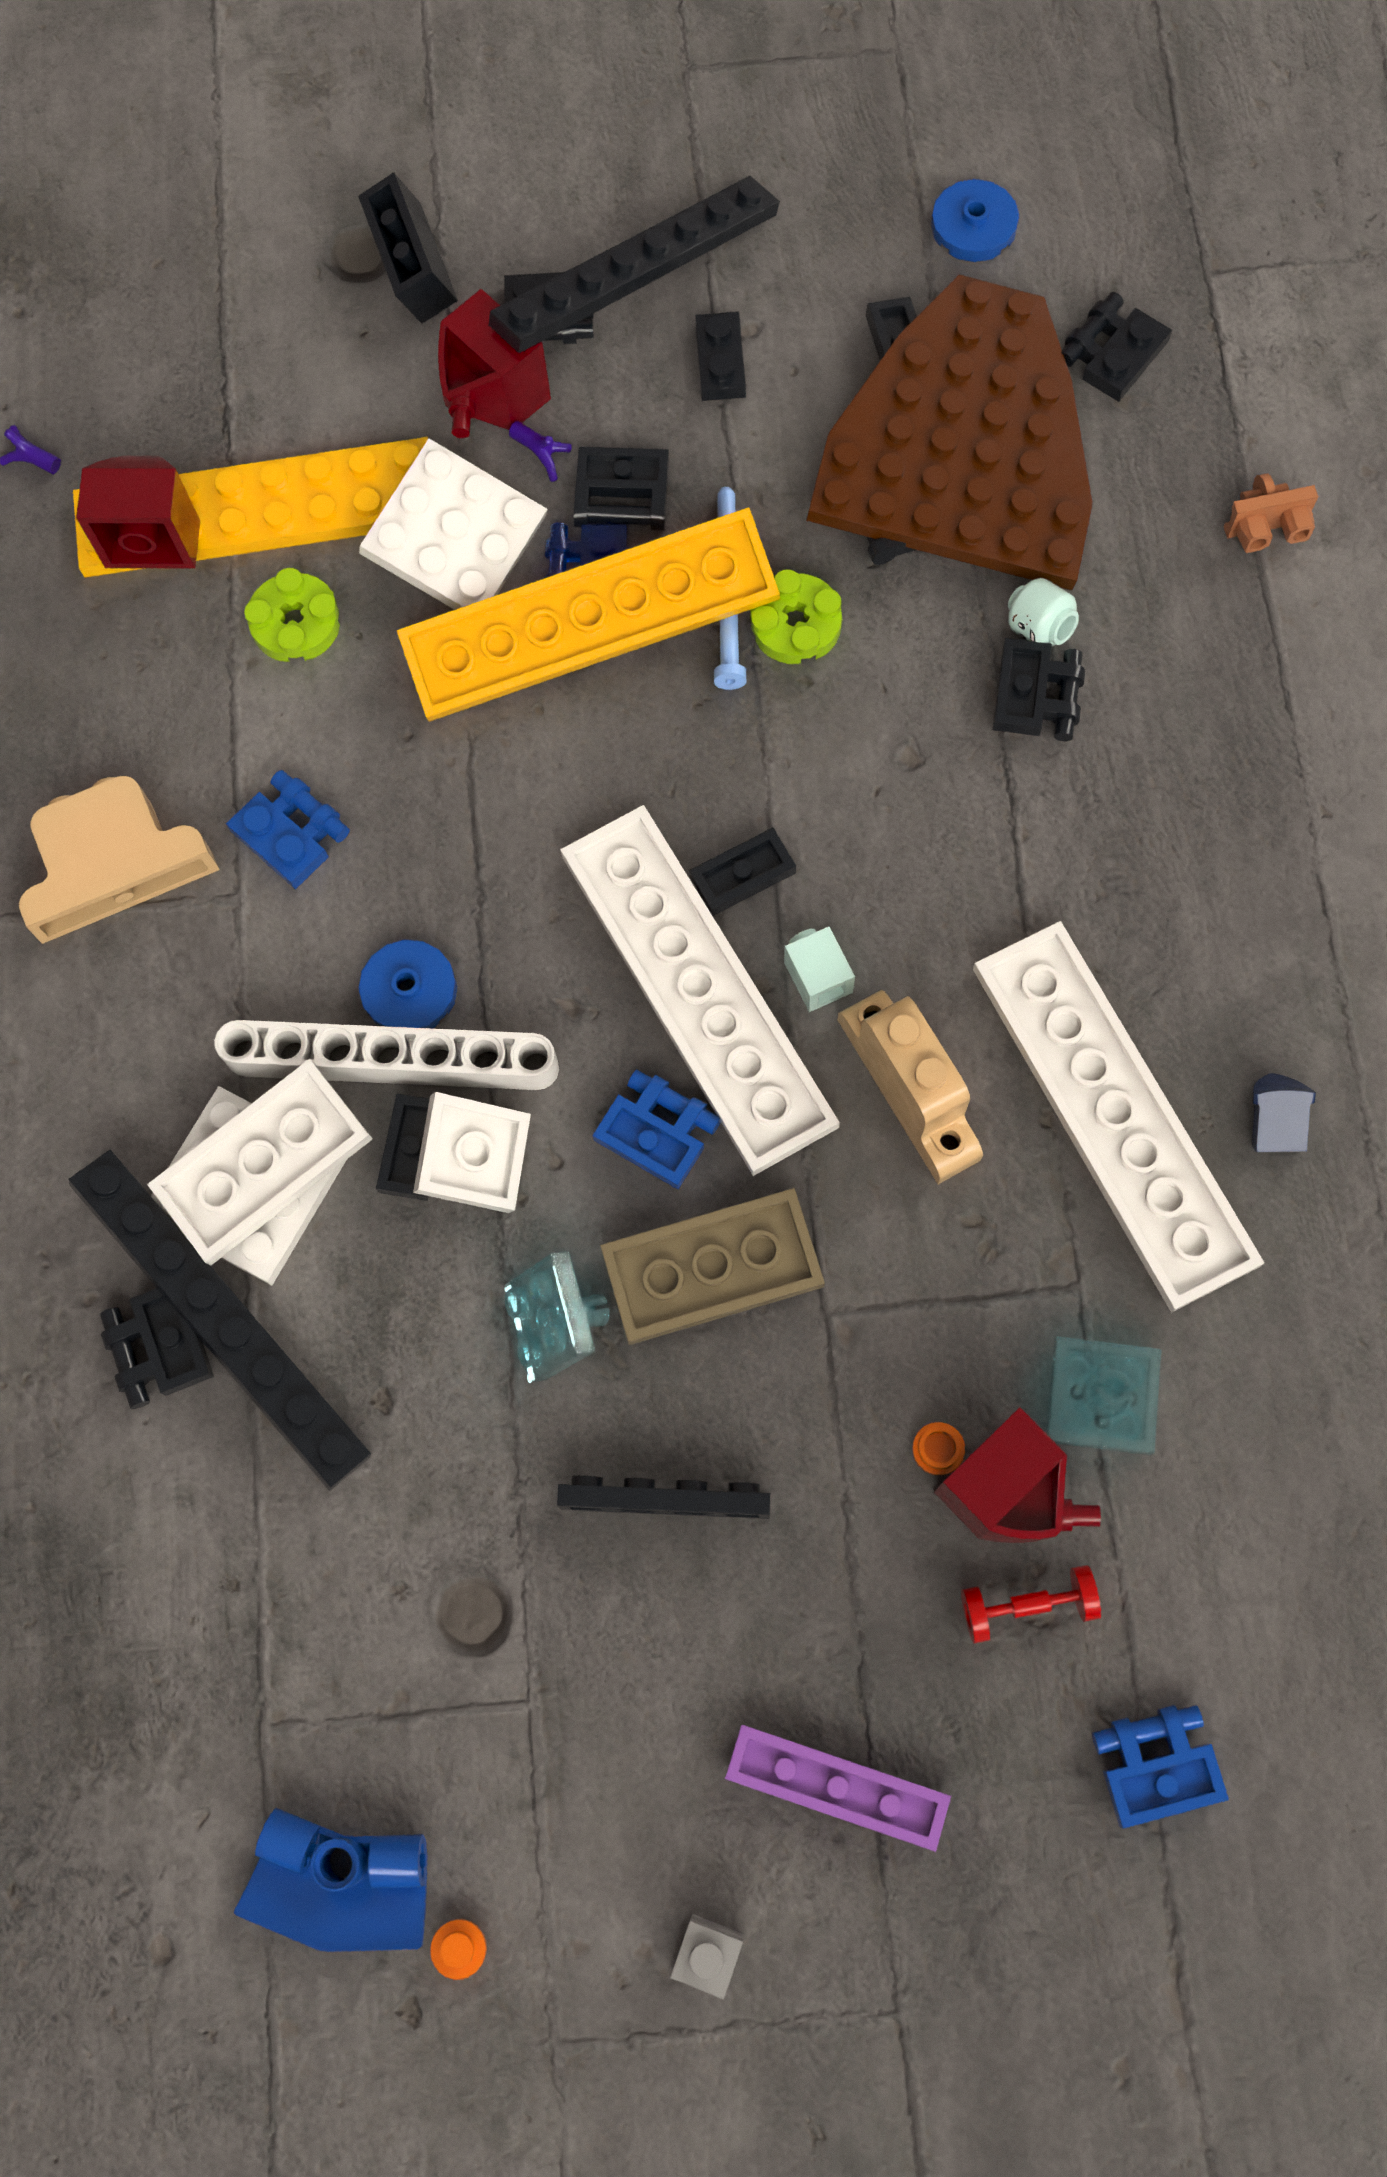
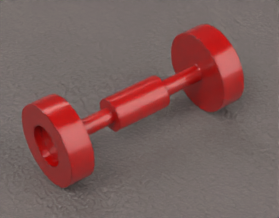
[961,1565,1101,1644]

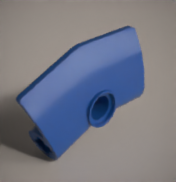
[234,1808,427,1952]

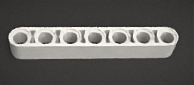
[214,1020,559,1090]

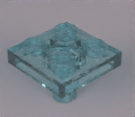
[504,1251,610,1383]
[1047,1336,1161,1456]

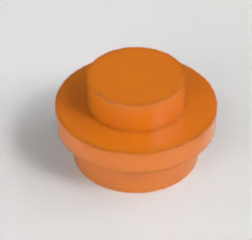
[912,1422,965,1476]
[430,1919,487,1980]

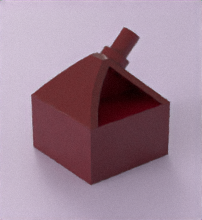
[438,289,551,438]
[76,455,200,569]
[934,1407,1101,1543]

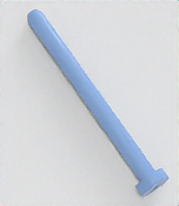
[714,487,746,690]

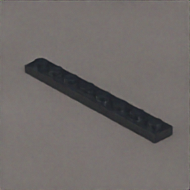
[489,176,780,353]
[68,1149,371,1491]

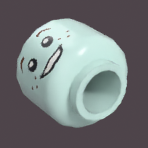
[1008,578,1079,646]

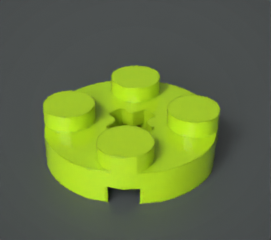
[244,568,340,662]
[750,569,842,664]

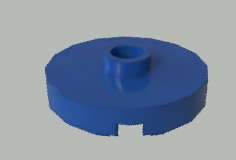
[931,179,1019,262]
[359,940,458,1029]

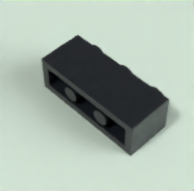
[358,172,458,324]

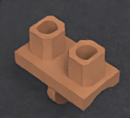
[1224,473,1319,553]

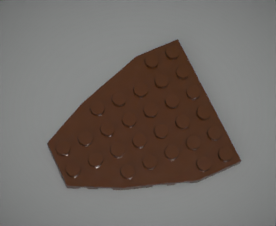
[806,274,1093,591]

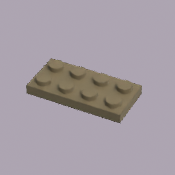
[600,1188,825,1345]

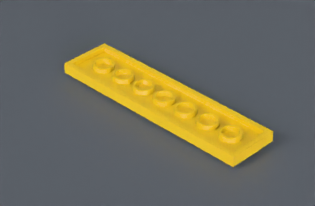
[73,437,428,578]
[397,507,780,722]

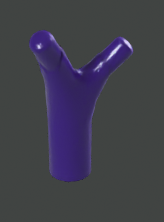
[509,421,572,482]
[0,425,61,475]

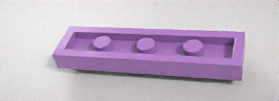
[725,1724,951,1852]

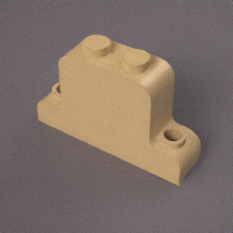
[19,776,220,944]
[837,990,983,1184]

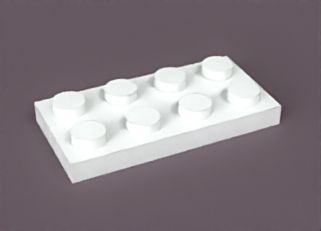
[147,1059,373,1265]

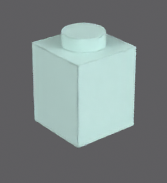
[784,927,855,1012]

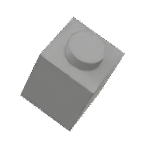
[670,1914,744,2000]

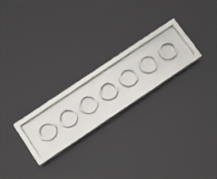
[560,805,840,1176]
[973,921,1264,1313]

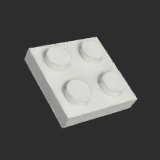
[413,1092,531,1213]

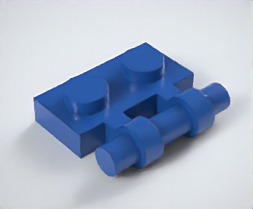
[226,770,350,890]
[592,1070,721,1190]
[1092,1705,1229,1829]

